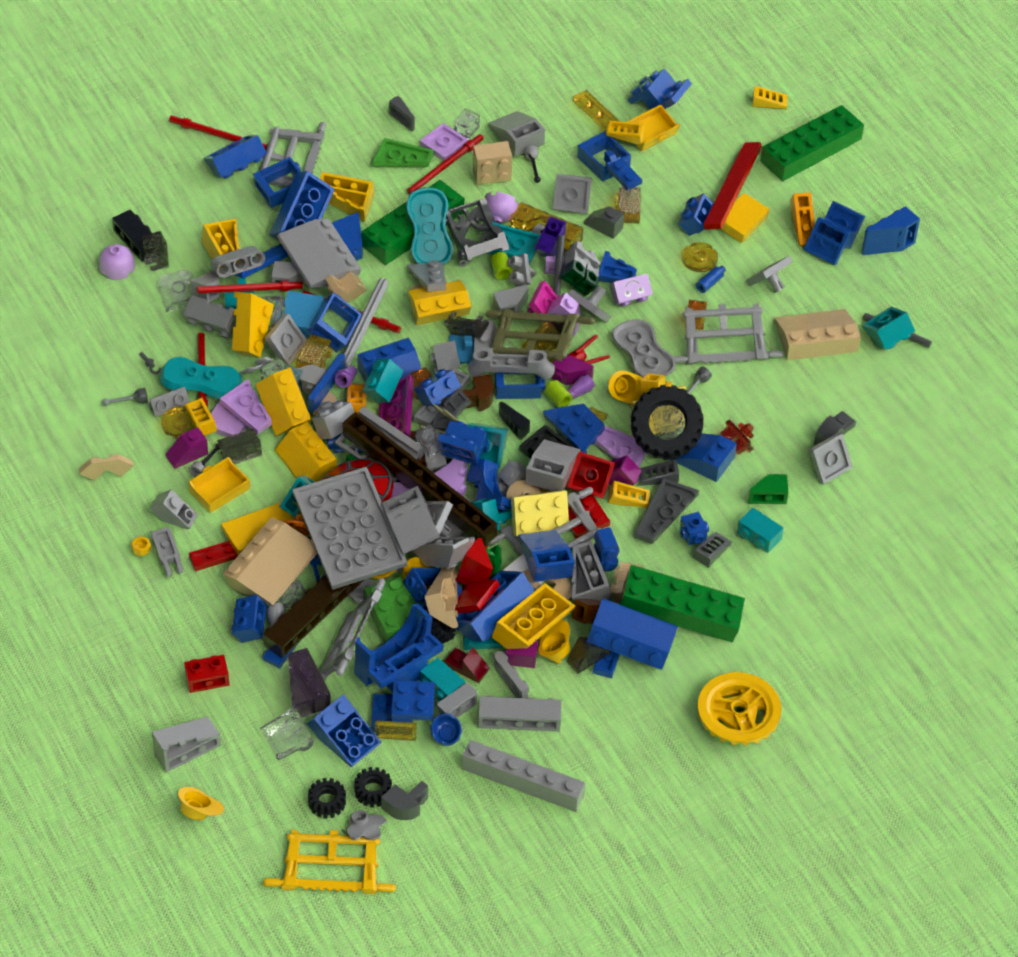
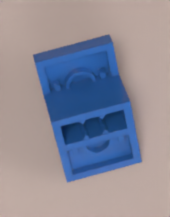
[627,69,692,110]
[804,201,865,265]
[437,421,489,466]
[371,680,435,734]

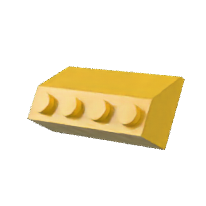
[492,583,576,649]

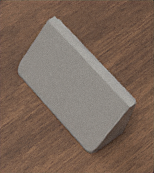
[437,683,477,718]

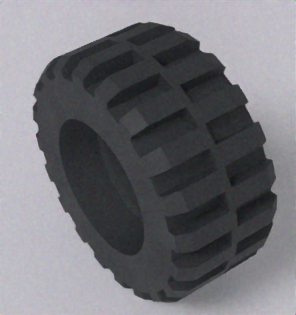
[631,385,704,460]

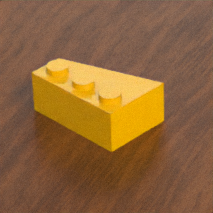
[320,172,375,222]
[201,218,240,269]
[232,292,274,358]

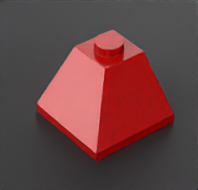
[567,451,616,499]

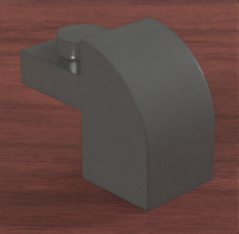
[814,411,856,445]
[381,781,428,820]

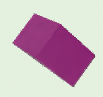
[505,639,539,668]

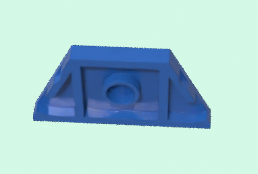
[543,403,605,454]

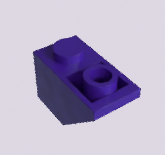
[535,216,566,258]

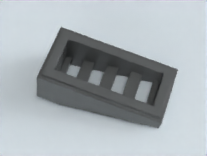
[389,96,415,131]
[639,460,679,486]
[693,532,732,568]

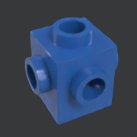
[680,511,709,546]

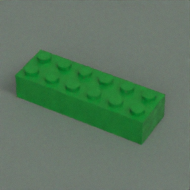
[760,105,864,182]
[361,180,464,266]
[620,565,745,642]

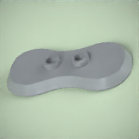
[612,319,676,377]

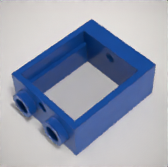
[577,131,631,182]
[253,157,301,208]
[308,292,362,353]
[495,372,545,399]
[403,568,463,610]

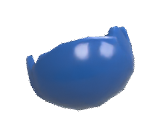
[430,713,462,746]

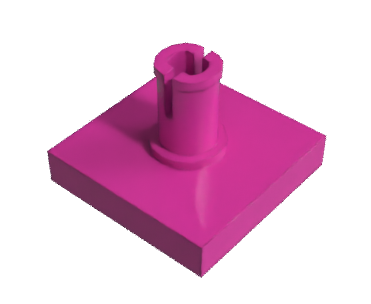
[527,281,558,331]

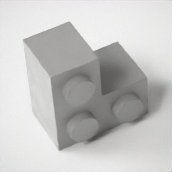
[312,400,354,439]

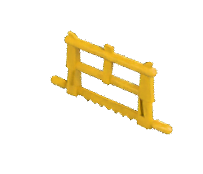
[263,829,396,894]

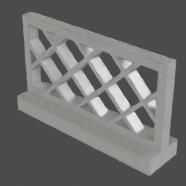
[335,406,424,483]

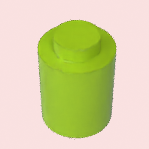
[490,252,513,280]
[544,380,573,408]

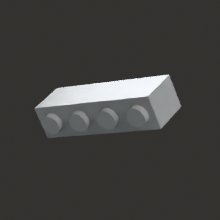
[478,696,561,732]

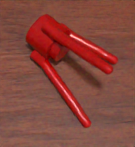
[568,335,610,364]

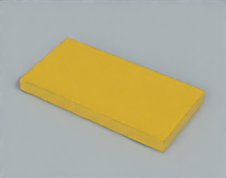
[221,502,302,555]

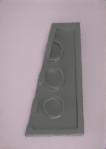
[634,478,699,544]

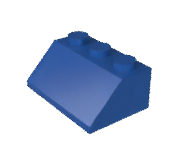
[204,135,267,179]
[357,337,424,383]

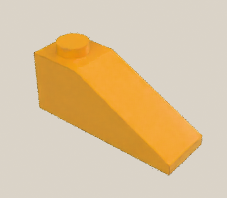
[790,192,815,246]
[347,384,366,414]

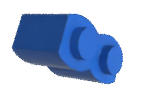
[594,527,620,571]

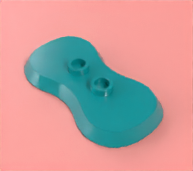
[406,188,453,265]
[160,357,243,399]

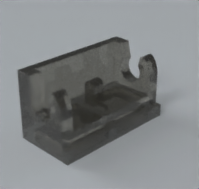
[142,231,169,271]
[444,312,489,339]
[217,429,262,464]

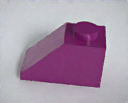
[551,354,594,385]
[165,427,208,469]
[609,455,642,486]

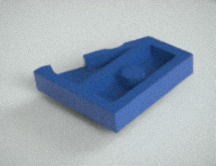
[599,251,637,283]

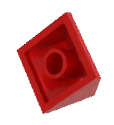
[456,538,493,586]

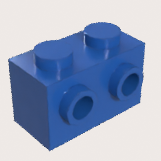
[678,193,713,236]
[414,368,461,407]
[231,595,267,643]

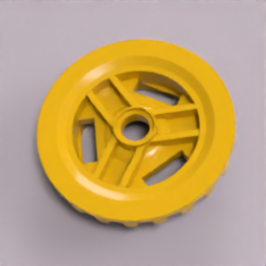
[697,672,782,746]

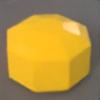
[131,536,151,556]

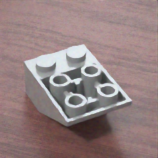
[488,111,545,156]
[526,439,580,491]
[382,486,440,554]

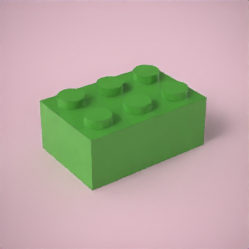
[364,577,415,643]

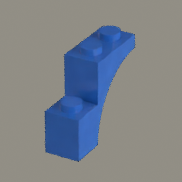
[467,459,512,512]

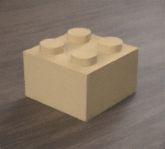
[473,141,512,185]

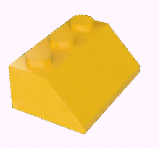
[407,280,472,325]
[255,367,311,437]
[275,422,337,482]

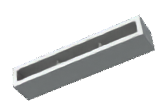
[462,740,585,812]

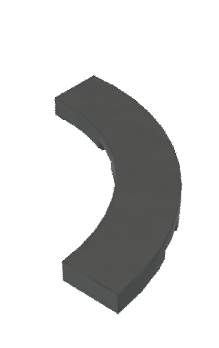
[429,389,471,464]

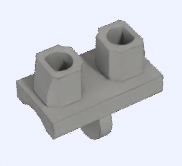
[507,253,536,287]

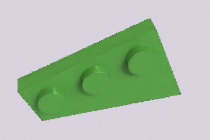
[373,138,434,167]

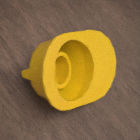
[607,370,643,404]
[538,620,570,664]
[178,787,224,821]

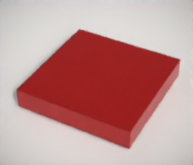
[455,579,500,614]

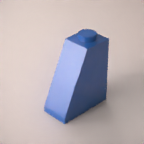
[332,213,363,261]

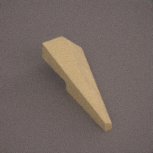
[425,567,458,628]

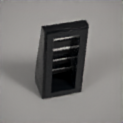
[499,401,530,440]

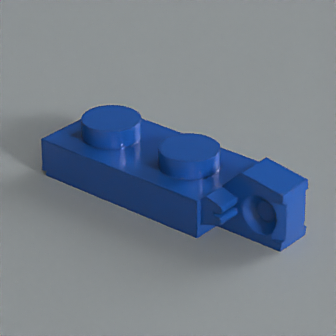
[604,150,642,191]

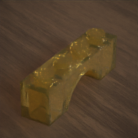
[510,202,583,251]

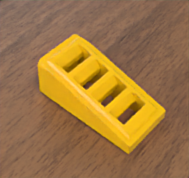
[753,86,787,109]
[606,120,645,145]
[185,398,217,436]
[608,481,650,508]

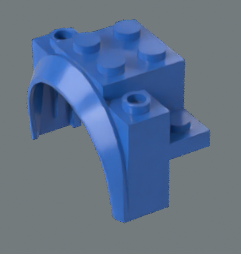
[354,604,444,692]

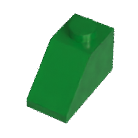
[748,474,789,504]

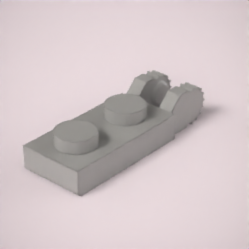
[151,527,183,577]
[494,651,529,698]

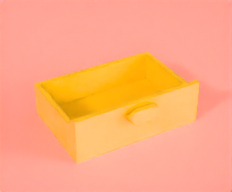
[627,104,680,152]
[717,193,770,243]
[189,457,250,513]

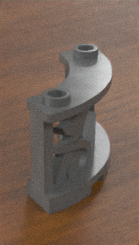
[446,198,509,262]

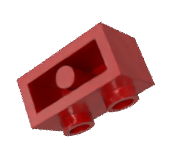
[184,655,230,693]

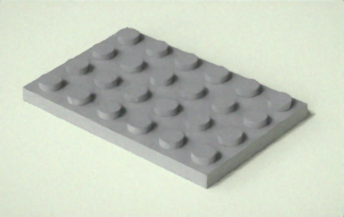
[292,467,407,590]

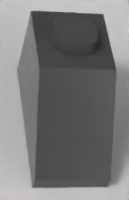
[584,206,624,239]

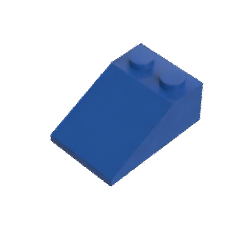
[669,433,737,482]

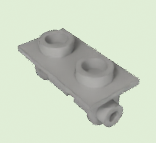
[149,386,190,417]

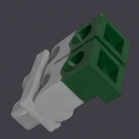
[560,241,600,296]

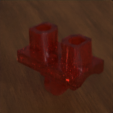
[720,419,754,455]

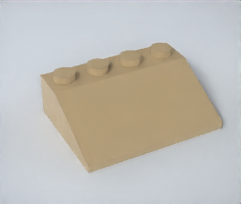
[774,309,861,360]
[223,517,317,606]

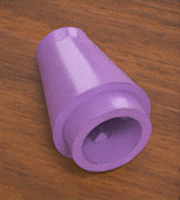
[335,366,357,387]
[568,374,595,400]

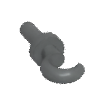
[139,352,161,374]

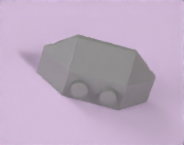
[413,536,475,569]

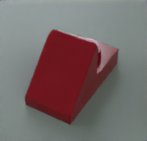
[445,648,490,683]

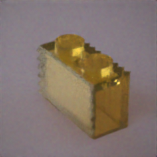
[615,187,641,224]
[296,334,333,369]

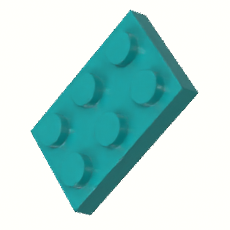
[485,222,540,265]

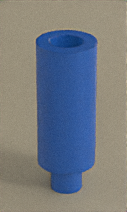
[696,265,726,293]

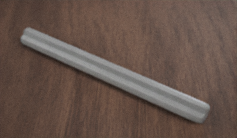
[343,278,388,368]

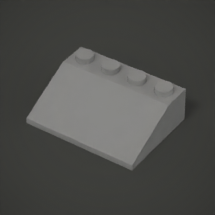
[277,219,362,288]

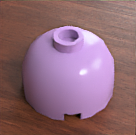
[485,192,519,224]
[98,244,135,280]

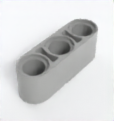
[210,246,265,278]

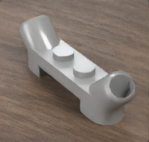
[468,348,555,380]

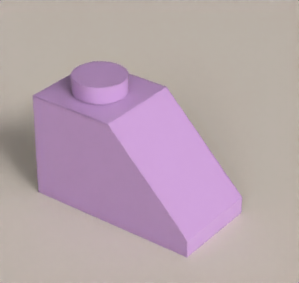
[547,292,581,336]

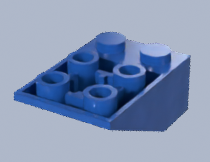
[862,206,920,255]
[518,530,575,582]
[306,694,382,767]

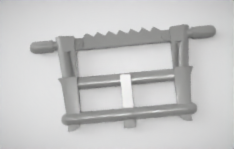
[253,122,326,187]
[673,303,784,365]
[489,487,601,556]
[318,578,385,681]

